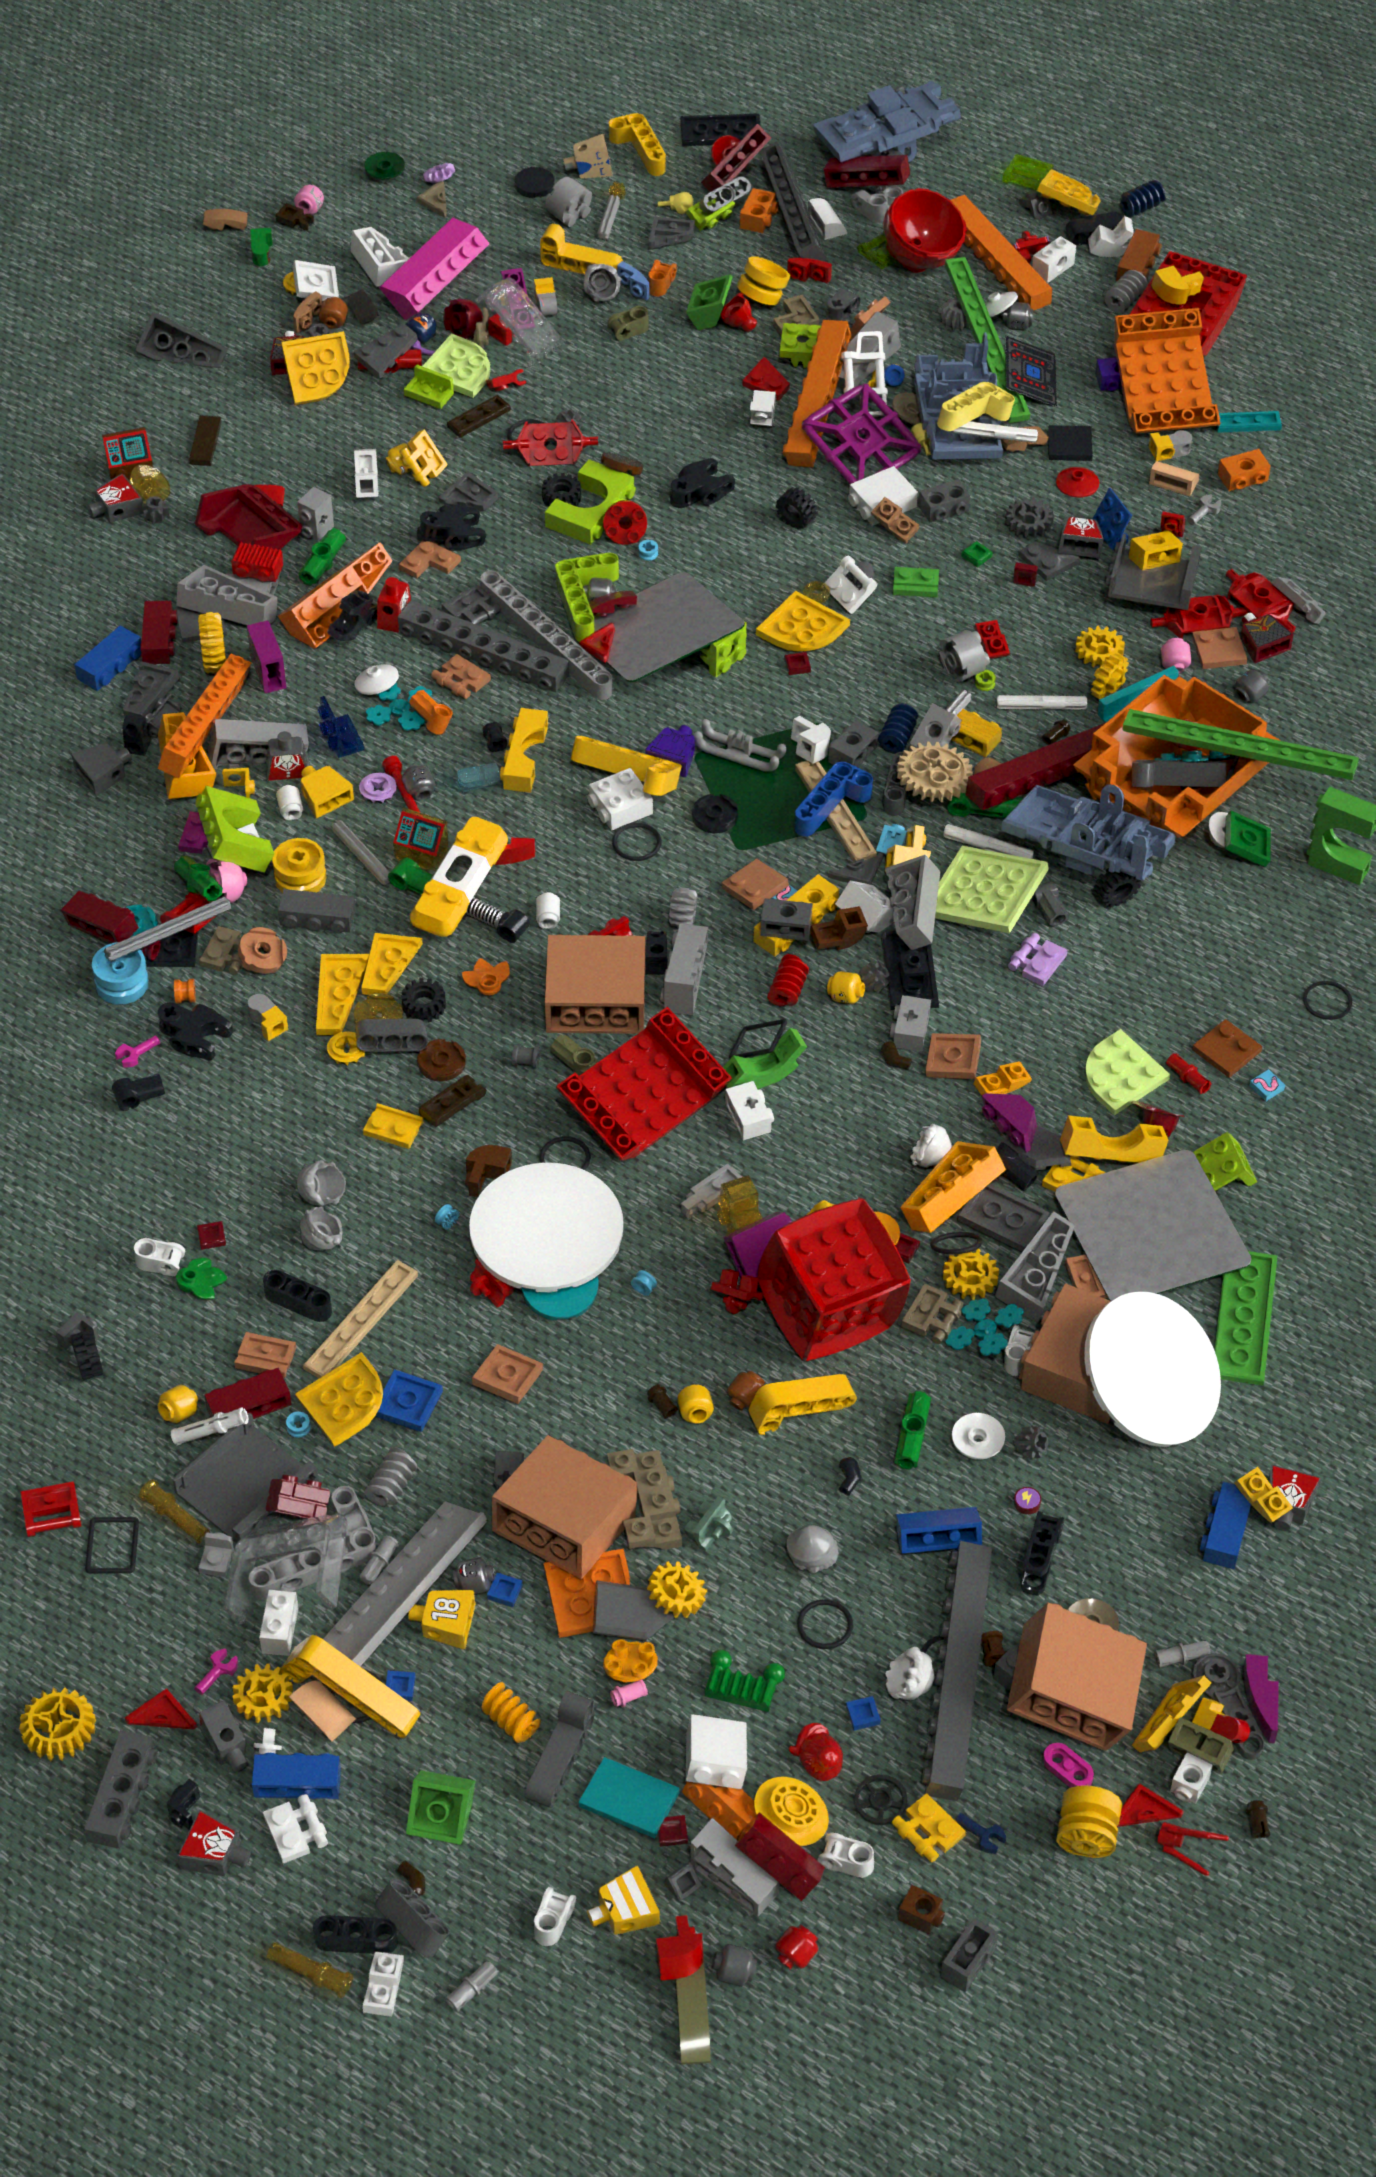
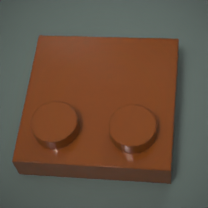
[1192,1019,1262,1078]

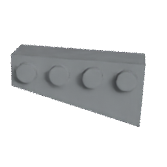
[837,311,901,389]
[176,565,278,625]
[208,719,309,770]
[885,854,940,950]
[995,1211,1075,1323]

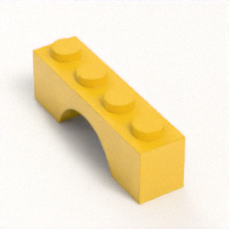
[500,708,548,793]
[1060,1115,1169,1163]

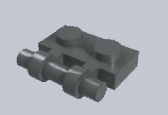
[442,585,501,625]

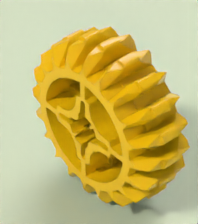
[198,612,226,674]
[19,1687,96,1761]

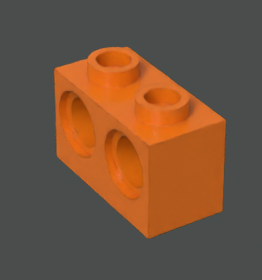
[740,188,779,233]

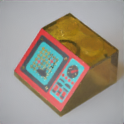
[393,808,449,871]

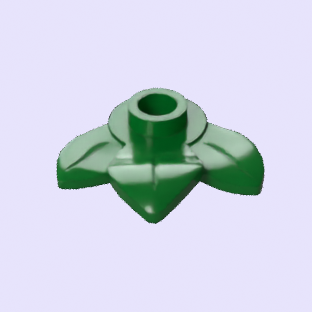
[176,1258,227,1300]

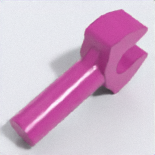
[115,1035,160,1068]
[194,1648,238,1695]

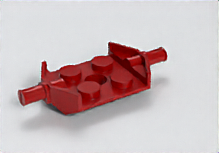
[503,419,598,466]
[1226,569,1296,633]
[1150,595,1248,639]

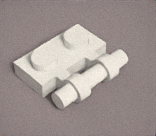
[263,1794,328,1864]

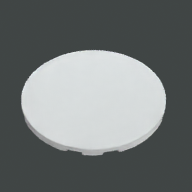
[469,1163,623,1292]
[1084,1292,1221,1447]

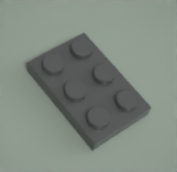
[958,1183,1050,1252]

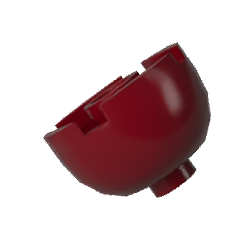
[443,299,483,340]

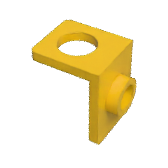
[222,768,255,799]

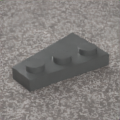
[353,324,417,379]

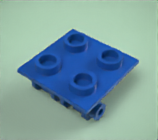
[1092,488,1132,550]

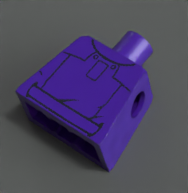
[645,725,695,778]

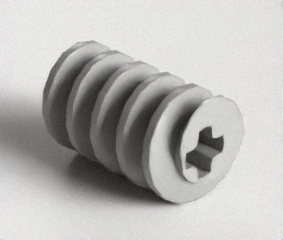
[1105,270,1148,313]
[365,1447,418,1506]

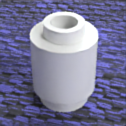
[276,785,303,820]
[536,892,560,928]

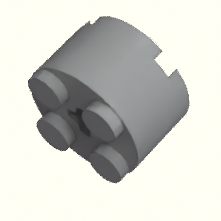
[545,177,592,227]
[939,630,990,682]

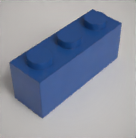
[74,625,141,691]
[1200,1482,1251,1569]
[896,1507,982,1554]
[252,1752,341,1799]

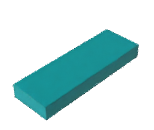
[1216,411,1282,433]

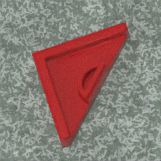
[579,622,615,663]
[124,1688,197,1730]
[1117,1783,1184,1827]

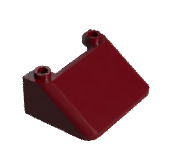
[195,484,302,550]

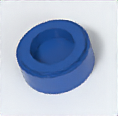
[884,364,905,386]

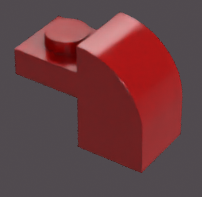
[656,1915,704,1981]

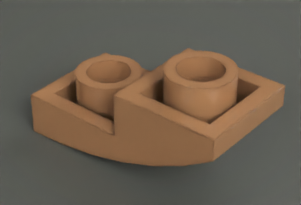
[203,209,247,231]
[293,291,322,333]
[1001,426,1049,452]
[871,497,919,544]

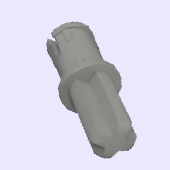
[359,1536,399,1585]
[1154,1641,1211,1668]
[445,1962,498,2012]

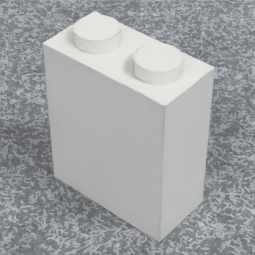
[848,466,918,526]
[686,1714,747,1789]

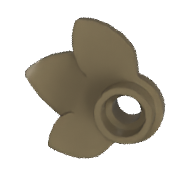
[474,307,489,348]

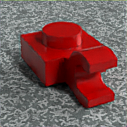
[486,369,527,391]

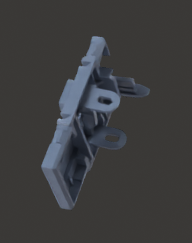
[813,80,961,163]
[914,332,1003,459]
[1001,784,1176,881]

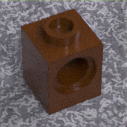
[898,1885,945,1935]

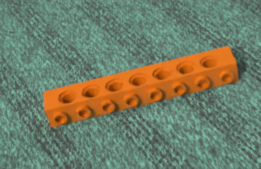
[158,653,251,778]

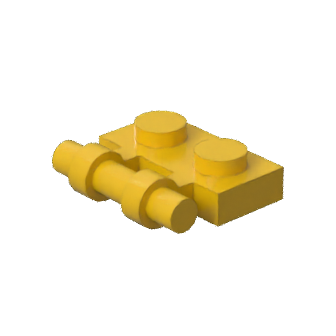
[399,429,448,487]
[1042,1156,1106,1192]
[892,1793,966,1863]

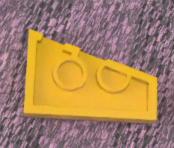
[361,933,423,997]
[1132,1675,1211,1752]

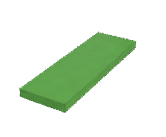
[1214,1251,1277,1386]

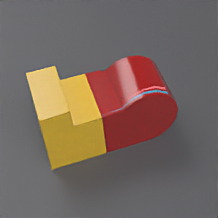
[1192,1697,1250,1744]

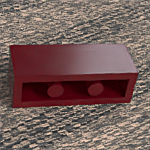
[141,601,177,664]
[61,890,139,944]
[204,1367,292,1419]
[735,1812,825,1901]

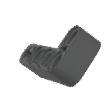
[1132,760,1227,787]
[525,1691,594,1808]

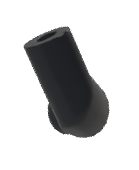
[839,1457,862,1496]

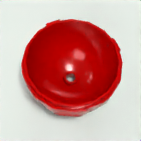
[883,188,967,273]

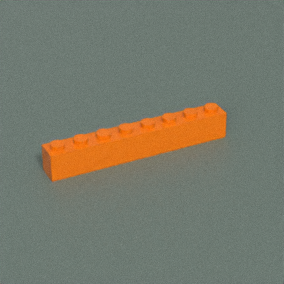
[951,195,1052,311]
[783,320,851,467]

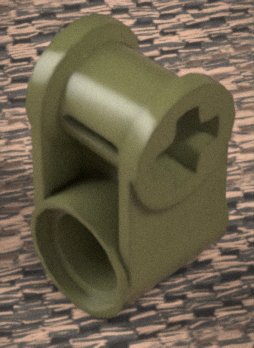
[607,306,649,341]

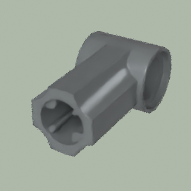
[1030,881,1069,927]

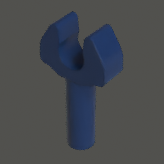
[955,1813,1006,1854]

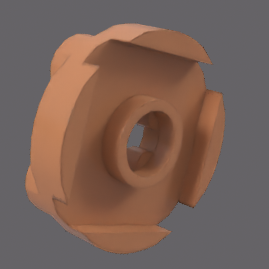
[238,927,287,974]

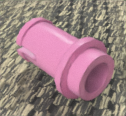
[610,1680,648,1707]

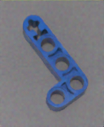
[795,762,873,836]

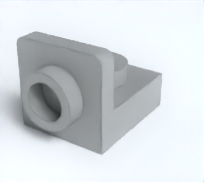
[199,1532,234,1577]

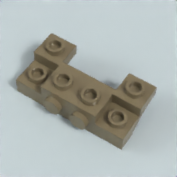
[607,1449,682,1550]

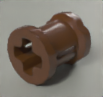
[981,1631,1006,1667]

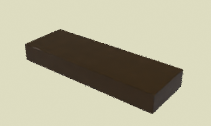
[447,395,511,438]
[189,415,222,466]

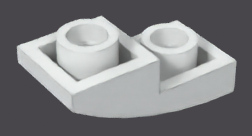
[363,1952,404,2017]

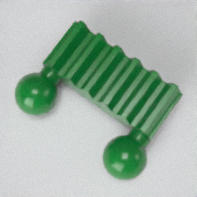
[705,1650,785,1712]

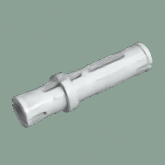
[171,1407,248,1446]

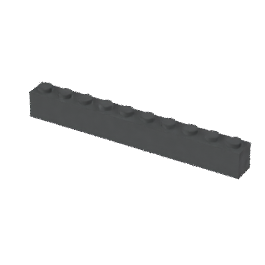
[921,1541,992,1801]

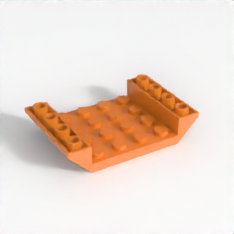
[1115,308,1220,433]

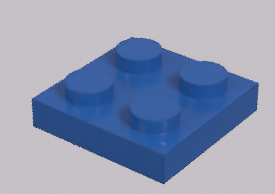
[375,1369,443,1432]

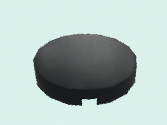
[515,167,555,198]
[692,794,738,834]

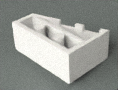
[350,227,410,287]

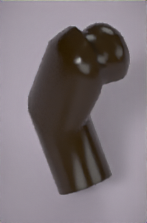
[881,1041,912,1070]
[397,1860,425,1897]

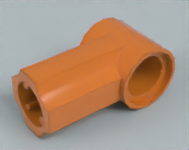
[409,690,453,735]

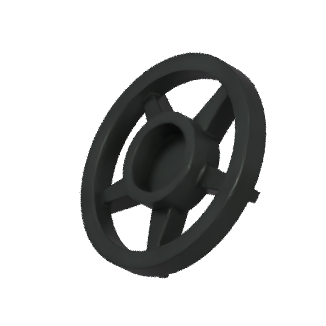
[854,1774,907,1825]

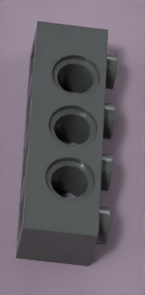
[84,1730,158,1849]

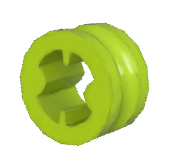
[975,670,996,691]

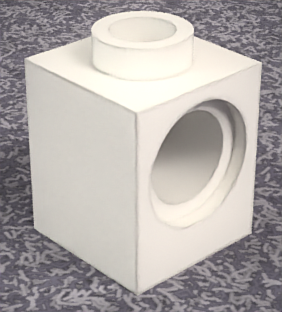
[1170,1753,1213,1804]

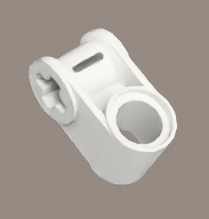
[134,1238,186,1276]
[1004,1325,1034,1376]
[817,1833,874,1878]
[534,1887,576,1946]

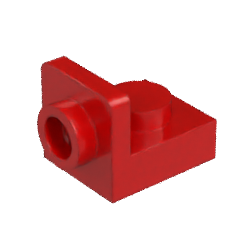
[488,310,512,346]

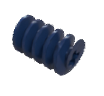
[1120,180,1166,218]
[878,703,919,754]

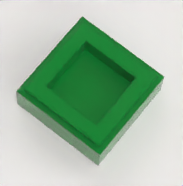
[961,541,993,568]

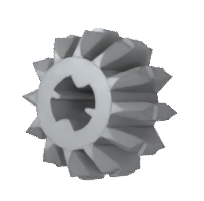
[941,297,970,331]
[669,888,697,928]

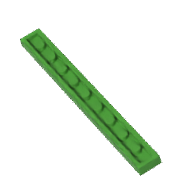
[944,257,1031,423]
[1123,709,1359,780]

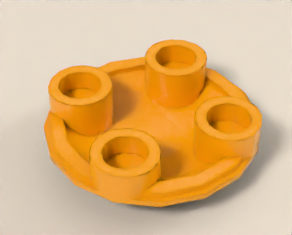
[603,1639,658,1682]

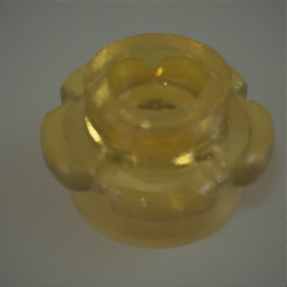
[609,181,626,199]

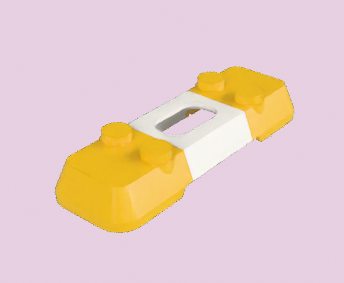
[410,817,508,937]

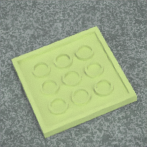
[935,846,1049,933]

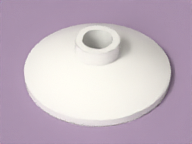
[985,292,1018,317]
[354,664,399,695]
[952,1413,1005,1459]

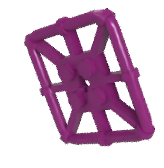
[802,383,921,484]

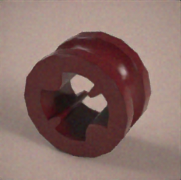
[140,941,160,960]

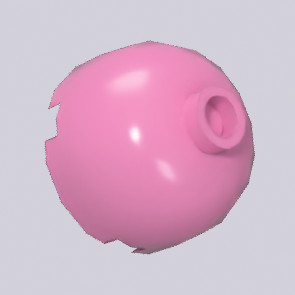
[206,859,247,904]

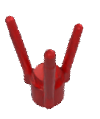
[1157,1822,1229,1876]

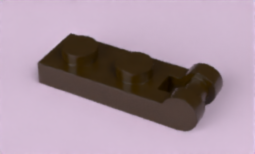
[419,1075,487,1127]

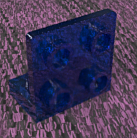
[318,696,364,758]

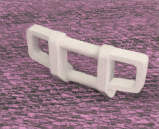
[841,331,888,417]

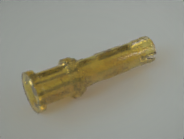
[139,1479,210,1544]
[267,1941,353,1998]

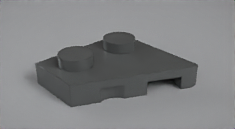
[648,216,695,249]
[438,472,499,511]

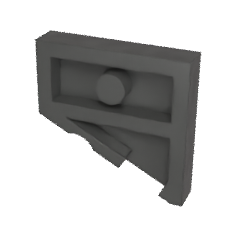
[1019,542,1080,581]

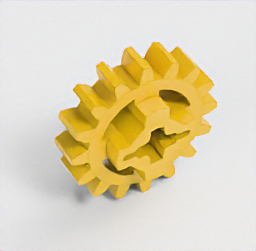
[1075,626,1125,667]
[1091,653,1129,700]
[943,1249,999,1300]
[647,1561,707,1618]
[233,1664,293,1723]

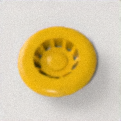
[754,1777,829,1846]

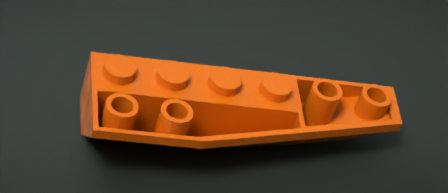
[278,542,392,649]

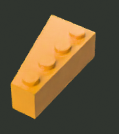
[158,712,216,799]
[900,1141,1006,1233]

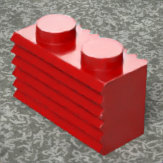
[231,542,284,582]

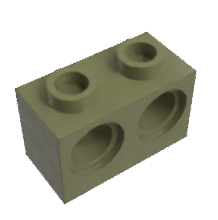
[1168,1717,1234,1774]

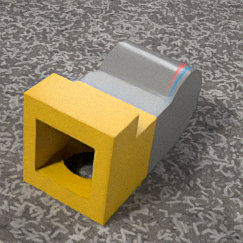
[534,277,558,316]
[1149,430,1192,461]
[248,994,288,1041]

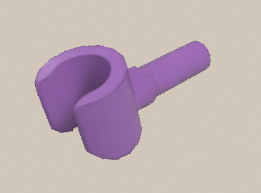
[409,340,435,356]

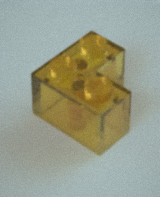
[717,1175,762,1235]

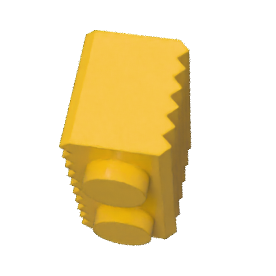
[951,708,1002,757]

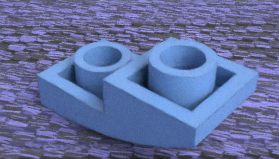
[617,261,649,300]

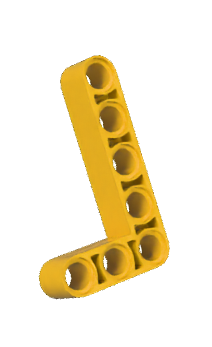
[570,736,682,796]
[280,1635,420,1738]

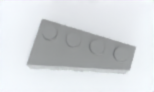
[660,924,708,1015]

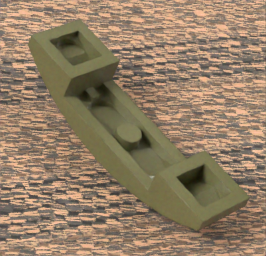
[676,1960,711,2065]

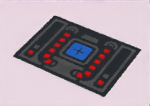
[1005,336,1057,407]

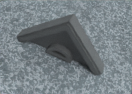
[828,852,884,885]

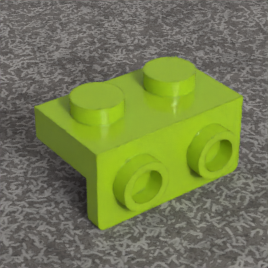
[686,197,735,231]
[404,365,454,409]

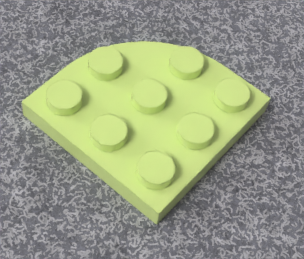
[422,334,490,398]
[1085,1029,1170,1116]

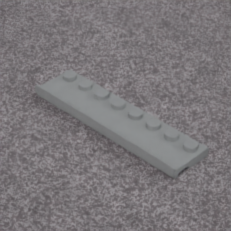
[323,1501,487,1666]

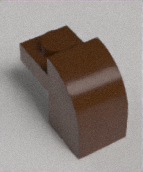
[810,906,868,951]
[465,1145,512,1197]

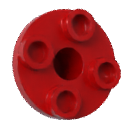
[603,500,647,545]

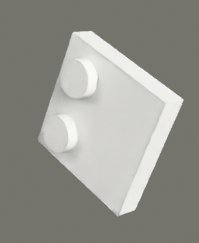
[293,260,339,301]

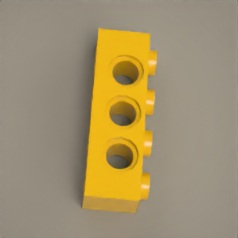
[753,874,839,957]

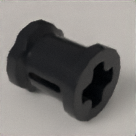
[482,722,508,752]

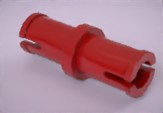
[1166,1053,1211,1094]

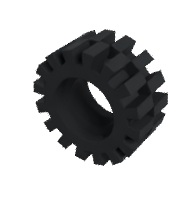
[542,473,581,507]
[775,487,818,530]
[1094,868,1141,907]
[401,978,446,1023]
[70,1329,104,1381]

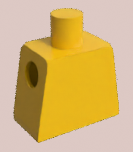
[300,766,354,819]

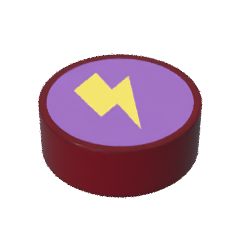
[1014,1487,1041,1515]

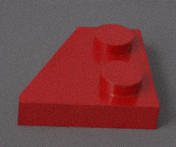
[742,357,790,401]

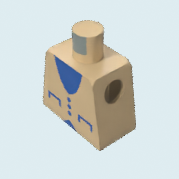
[564,134,613,179]

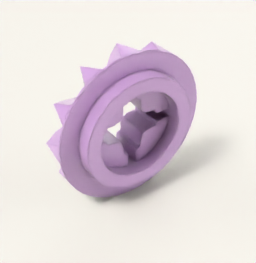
[423,163,455,183]
[359,773,397,804]

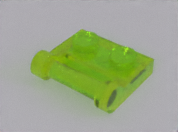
[1002,154,1054,193]
[857,231,897,269]

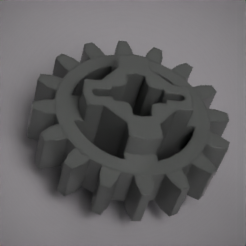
[1006,497,1054,537]

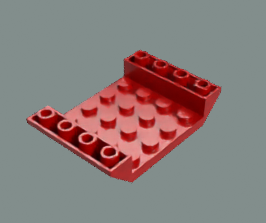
[556,1006,732,1161]

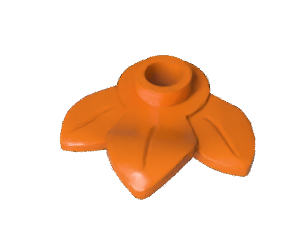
[462,958,510,995]

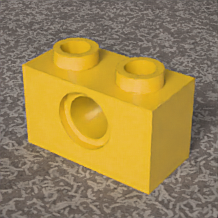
[1128,530,1183,571]

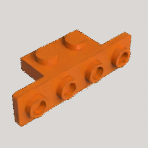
[682,1781,756,1840]

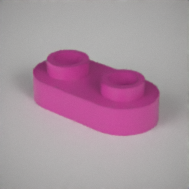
[1043,1743,1094,1788]

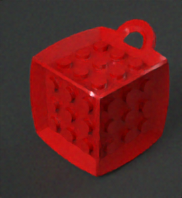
[758,1197,911,1361]

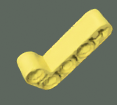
[937,382,1015,431]

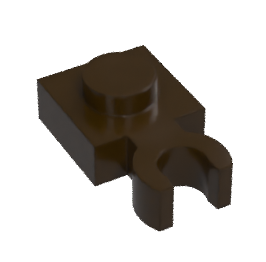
[276,203,314,230]

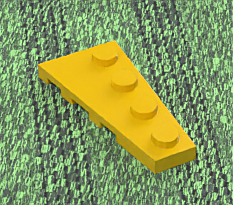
[316,954,369,1035]

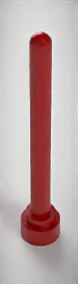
[382,756,432,843]

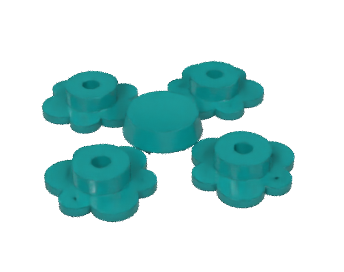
[366,683,433,731]
[1154,750,1230,762]
[946,1298,1024,1356]

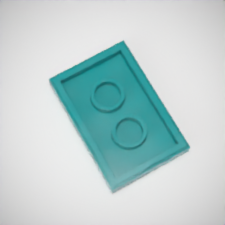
[578,1757,680,1838]

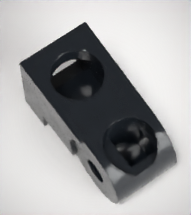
[122,715,152,756]
[645,931,667,975]

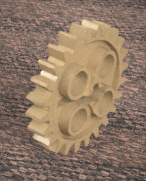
[897,741,973,802]

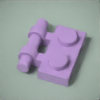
[1008,933,1067,986]

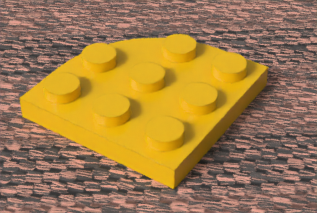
[1037,169,1100,216]
[281,332,350,405]
[756,591,850,651]
[295,1352,383,1447]

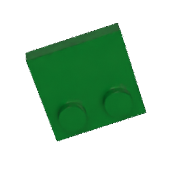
[1225,810,1271,867]

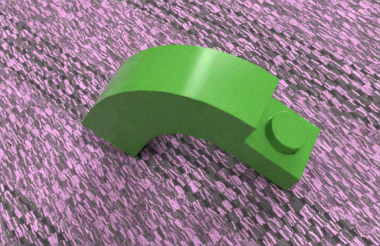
[723,1028,807,1089]

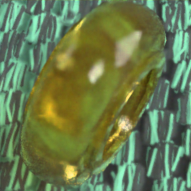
[803,581,830,604]

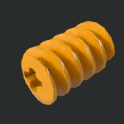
[482,1682,541,1743]

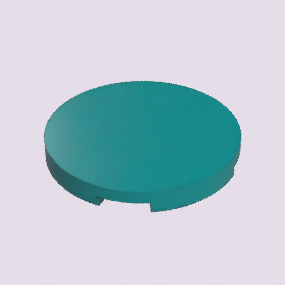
[521,1276,598,1321]

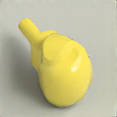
[658,192,693,214]
[911,423,931,456]

